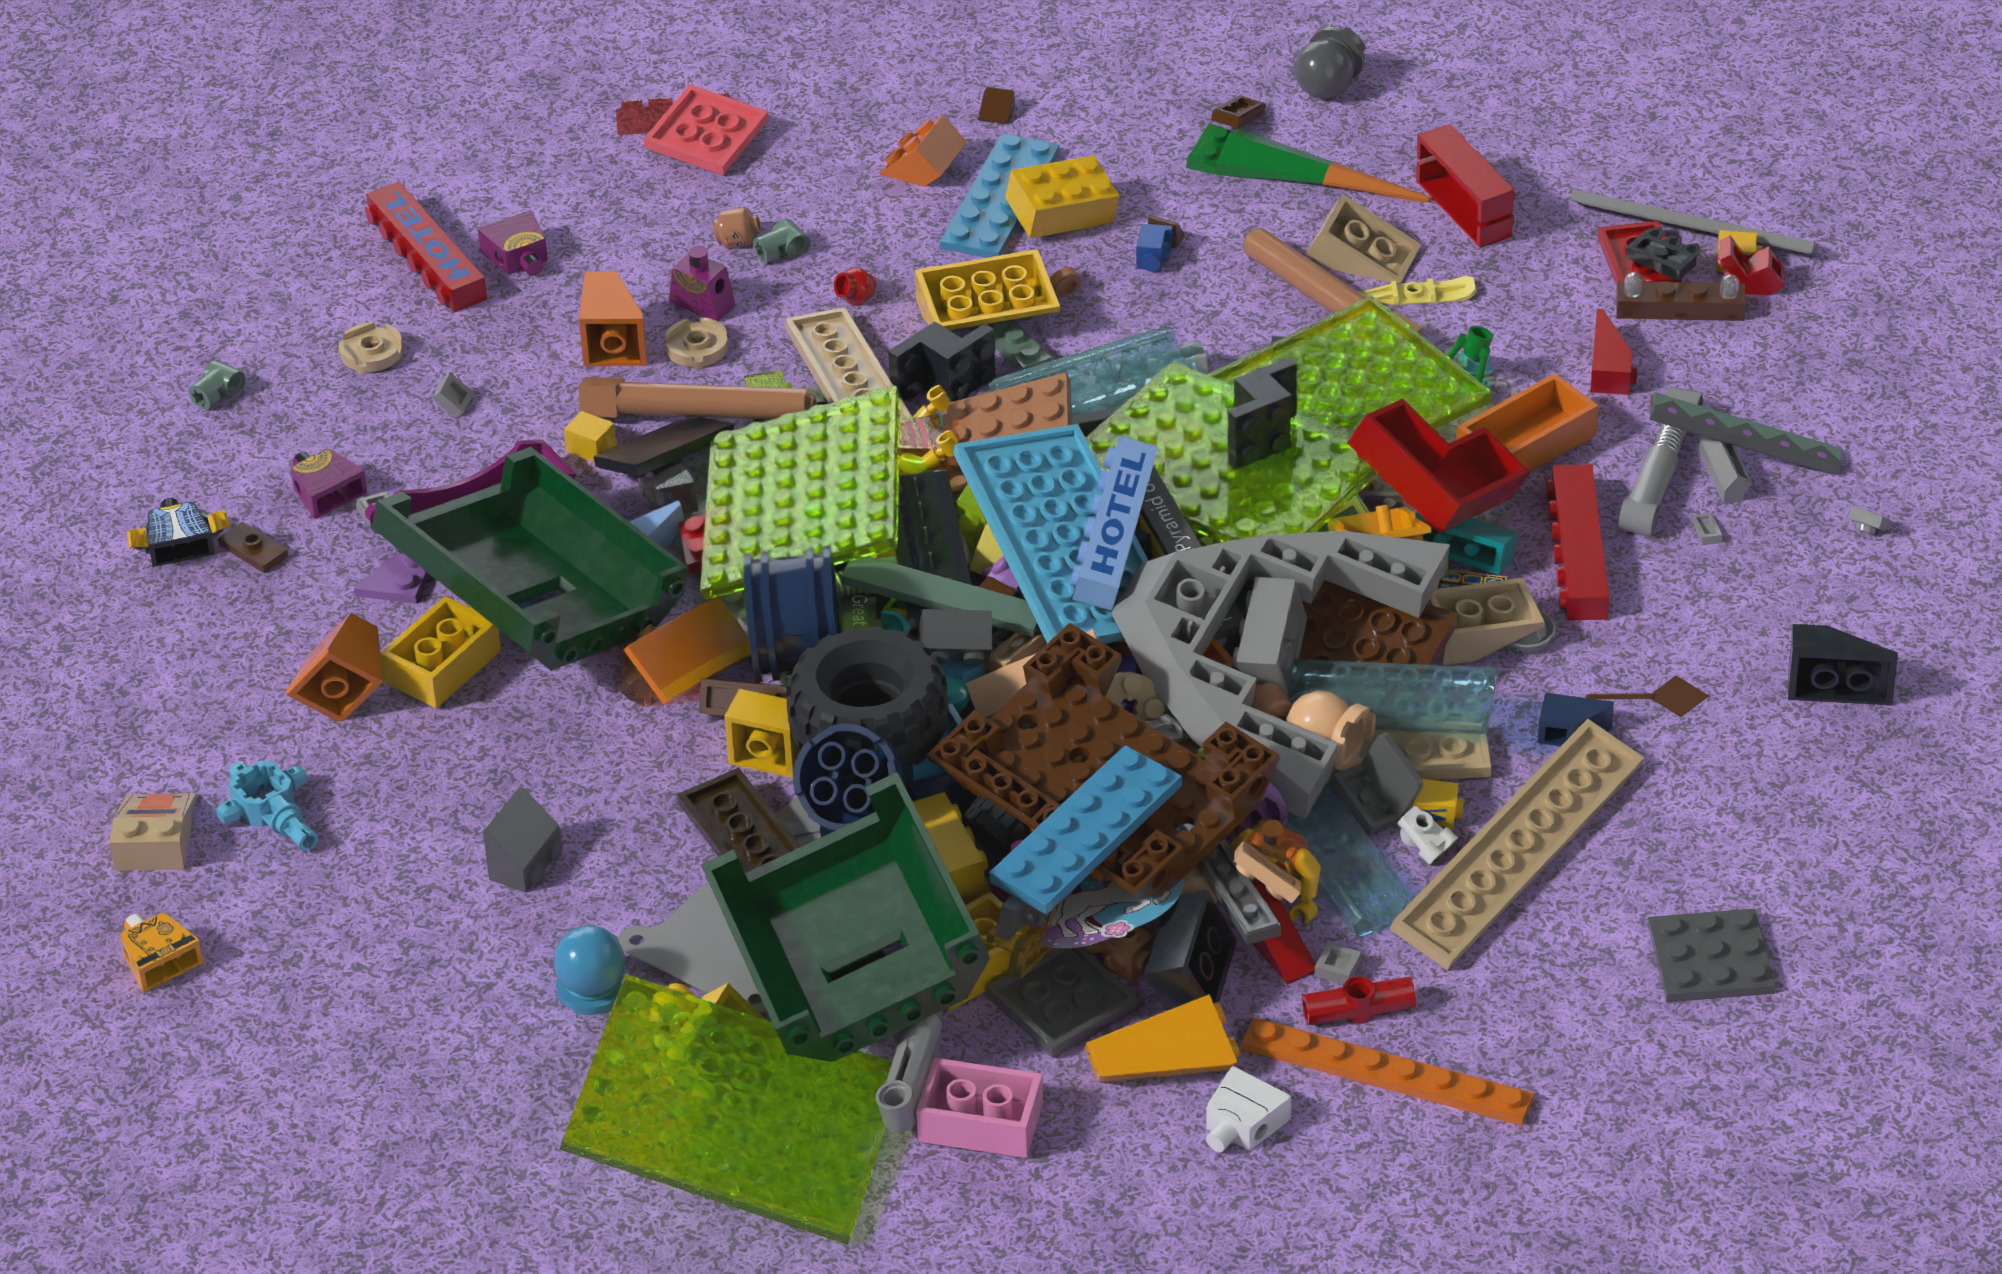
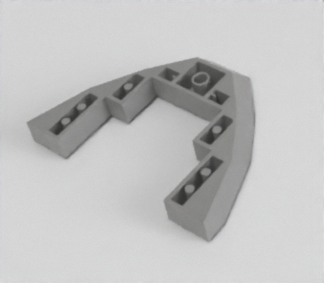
[1111,531,1450,819]

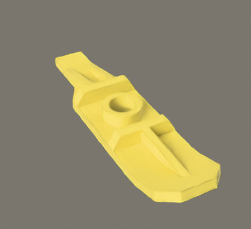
[1357,275,1477,305]

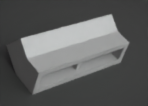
[1699,436,1753,504]

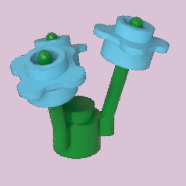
[1417,326,1494,403]

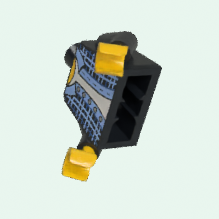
[127,498,231,567]

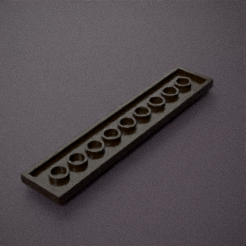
[677,768,886,981]

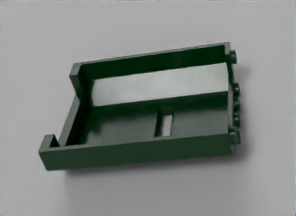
[373,447,688,671]
[701,772,990,1062]

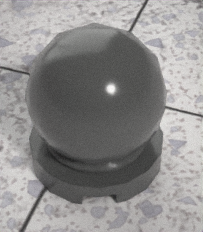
[1294,24,1367,99]

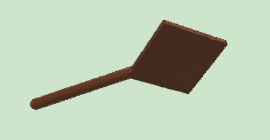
[1585,675,1709,717]

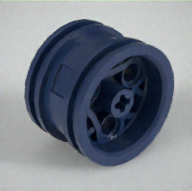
[744,545,841,683]

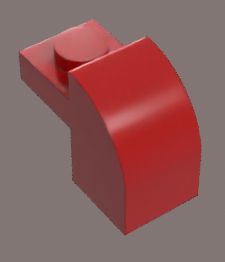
[1717,235,1785,296]

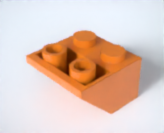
[879,115,967,186]

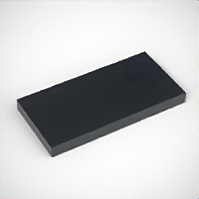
[593,417,735,477]

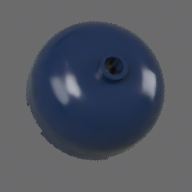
[793,724,903,830]

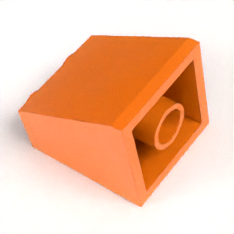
[579,271,648,366]
[286,613,384,722]

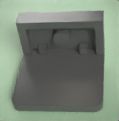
[1329,732,1423,836]

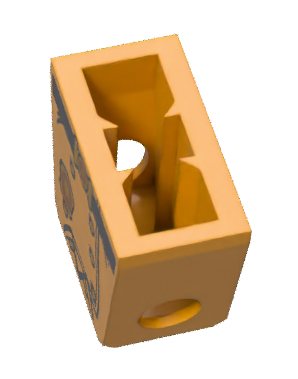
[120,913,203,993]

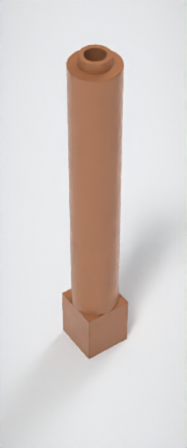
[1244,227,1423,364]
[578,377,817,421]

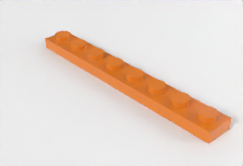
[1241,1017,1534,1126]

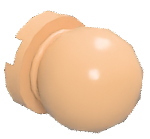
[1286,690,1376,771]

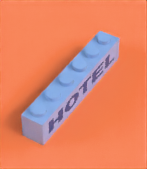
[1070,435,1158,611]

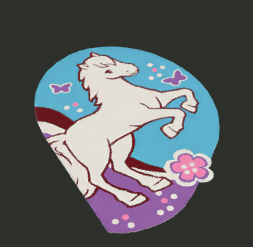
[1041,875,1184,948]

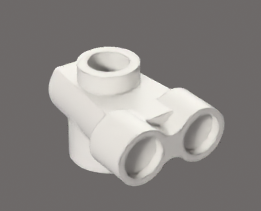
[1397,805,1459,865]

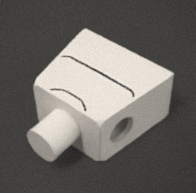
[1206,1066,1291,1152]

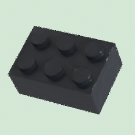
[1145,890,1237,1011]

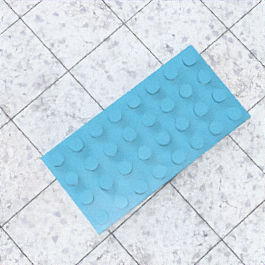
[953,424,1148,644]

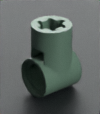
[753,219,811,264]
[189,360,246,410]

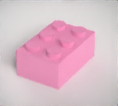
[916,1057,1043,1158]

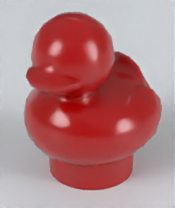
[834,267,877,306]

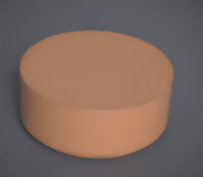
[1050,267,1082,297]

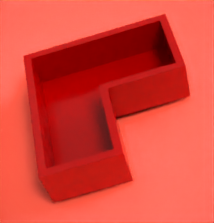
[1347,398,1531,534]

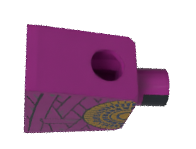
[478,210,548,276]
[669,246,736,321]
[291,449,367,519]

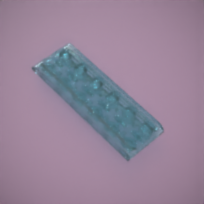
[988,326,1193,416]
[1287,659,1498,735]
[1284,782,1414,938]

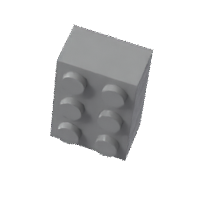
[1233,577,1307,699]

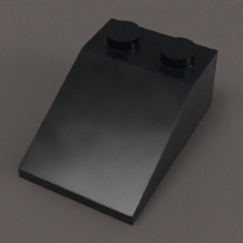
[1788,624,1898,706]

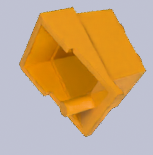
[1327,505,1431,541]

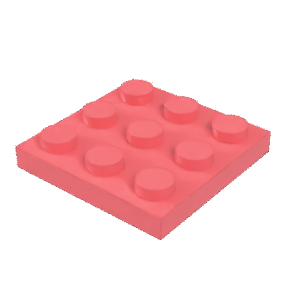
[644,84,769,176]

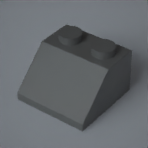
[917,609,992,665]
[483,787,563,893]

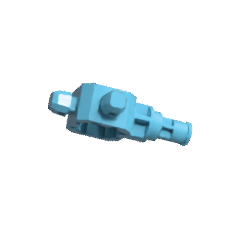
[216,760,318,851]

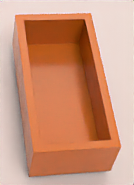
[1456,373,1599,472]

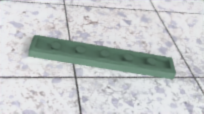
[841,552,1039,637]

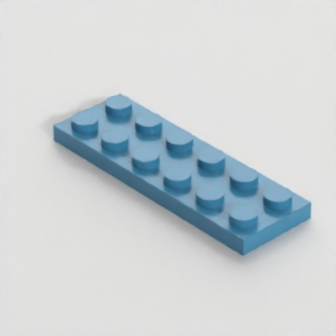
[940,133,1060,258]
[989,745,1182,915]

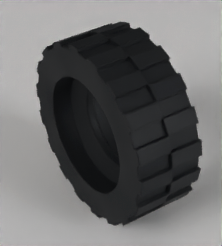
[962,794,1031,859]

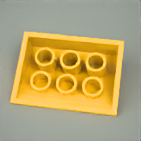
[915,249,1060,330]

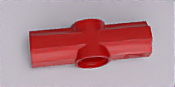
[1301,976,1416,1025]

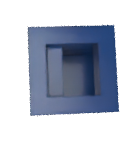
[1136,224,1172,272]

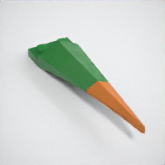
[1186,123,1431,202]

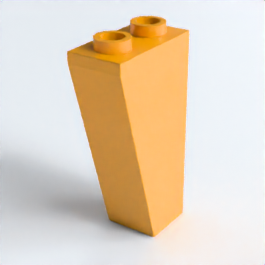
[1085,994,1241,1082]

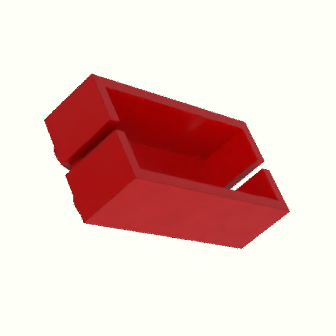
[1416,124,1516,248]

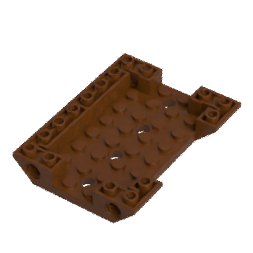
[927,623,1280,897]

